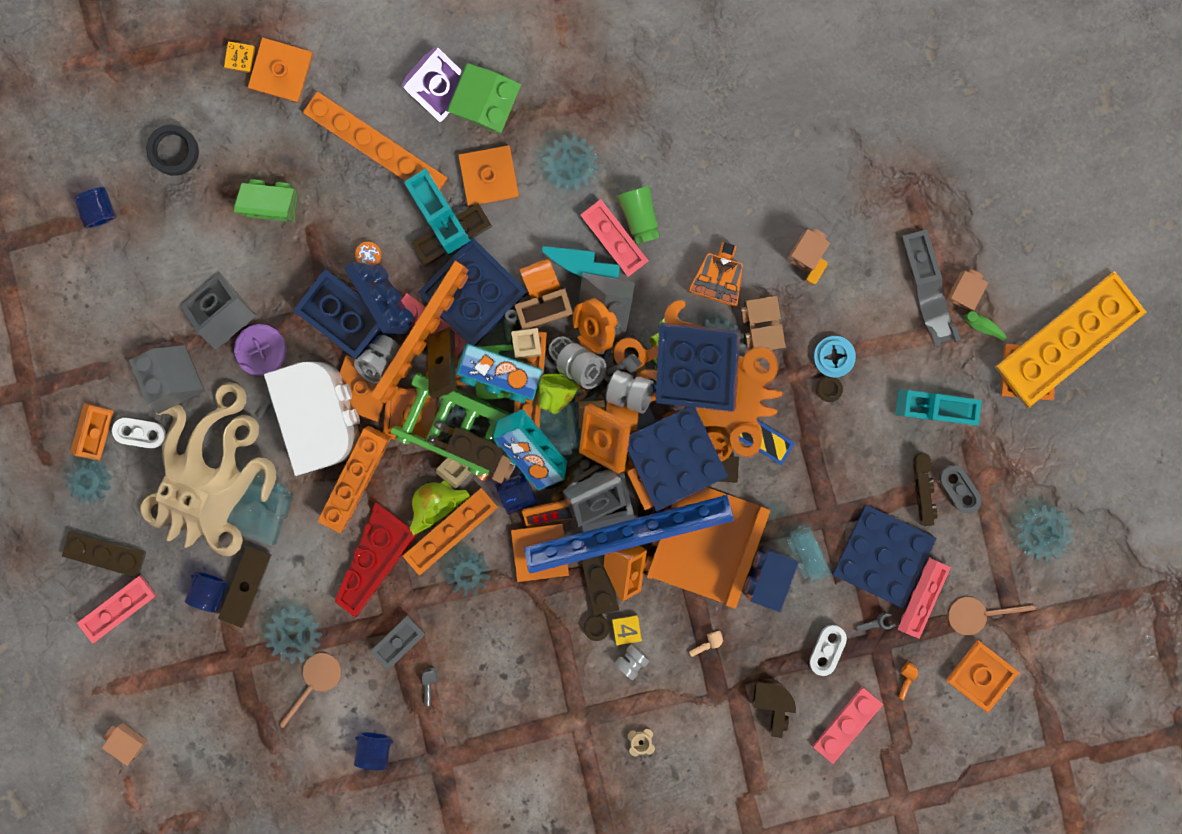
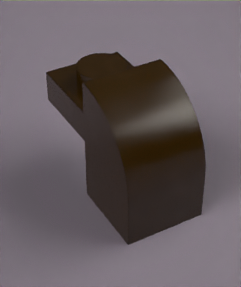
[752,679,796,738]

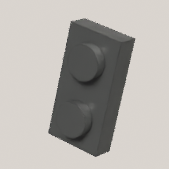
[370,615,426,671]

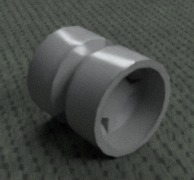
[354,334,400,384]
[557,343,606,389]
[606,370,654,414]

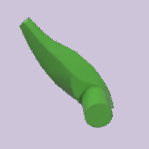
[962,311,1007,341]

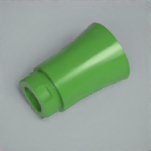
[616,185,660,244]

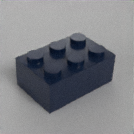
[293,269,381,359]
[743,546,799,612]

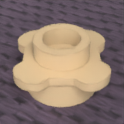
[628,729,655,756]

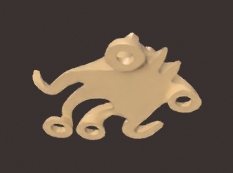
[140,382,276,556]

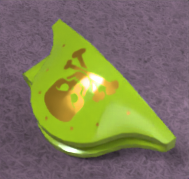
[538,373,578,414]
[410,480,470,535]

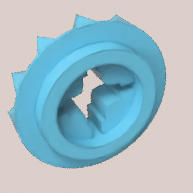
[814,336,856,377]

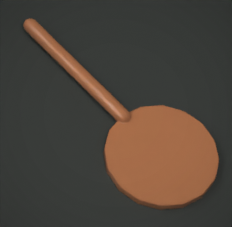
[948,597,1036,635]
[280,653,341,728]

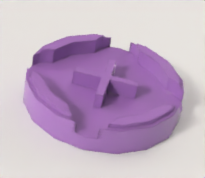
[234,324,287,376]

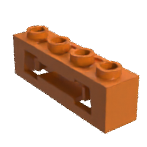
[317,426,392,534]

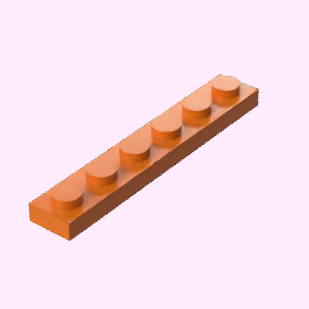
[303,91,448,191]
[371,261,469,403]

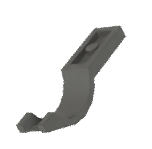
[901,229,961,348]

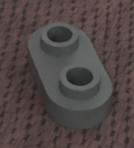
[939,466,982,514]

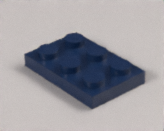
[345,262,415,335]

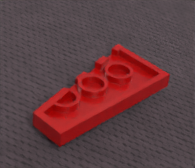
[334,502,418,617]

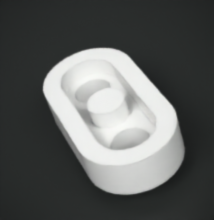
[112,418,166,448]
[809,625,847,676]

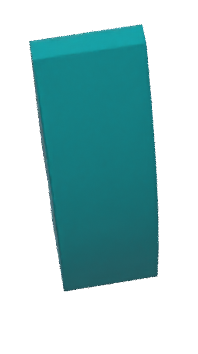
[404,168,471,254]
[542,246,620,279]
[895,390,982,426]

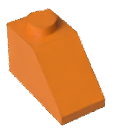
[603,545,647,601]

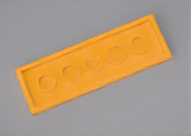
[995,271,1147,408]

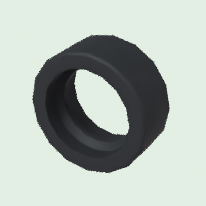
[146,124,199,176]

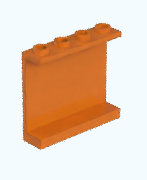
[644,487,771,609]

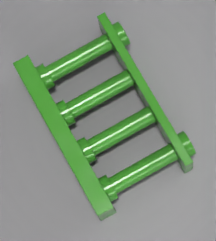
[391,372,512,476]

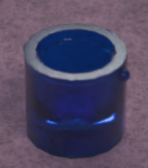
[73,187,117,229]
[495,473,537,515]
[184,572,228,613]
[354,732,393,771]

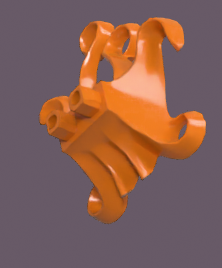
[614,300,783,457]

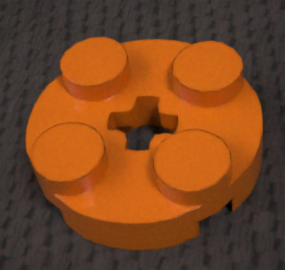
[573,298,617,353]

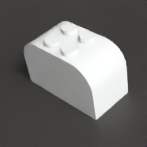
[264,362,360,476]

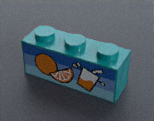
[456,344,543,404]
[493,410,567,490]

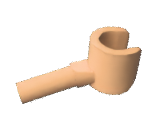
[689,631,723,657]

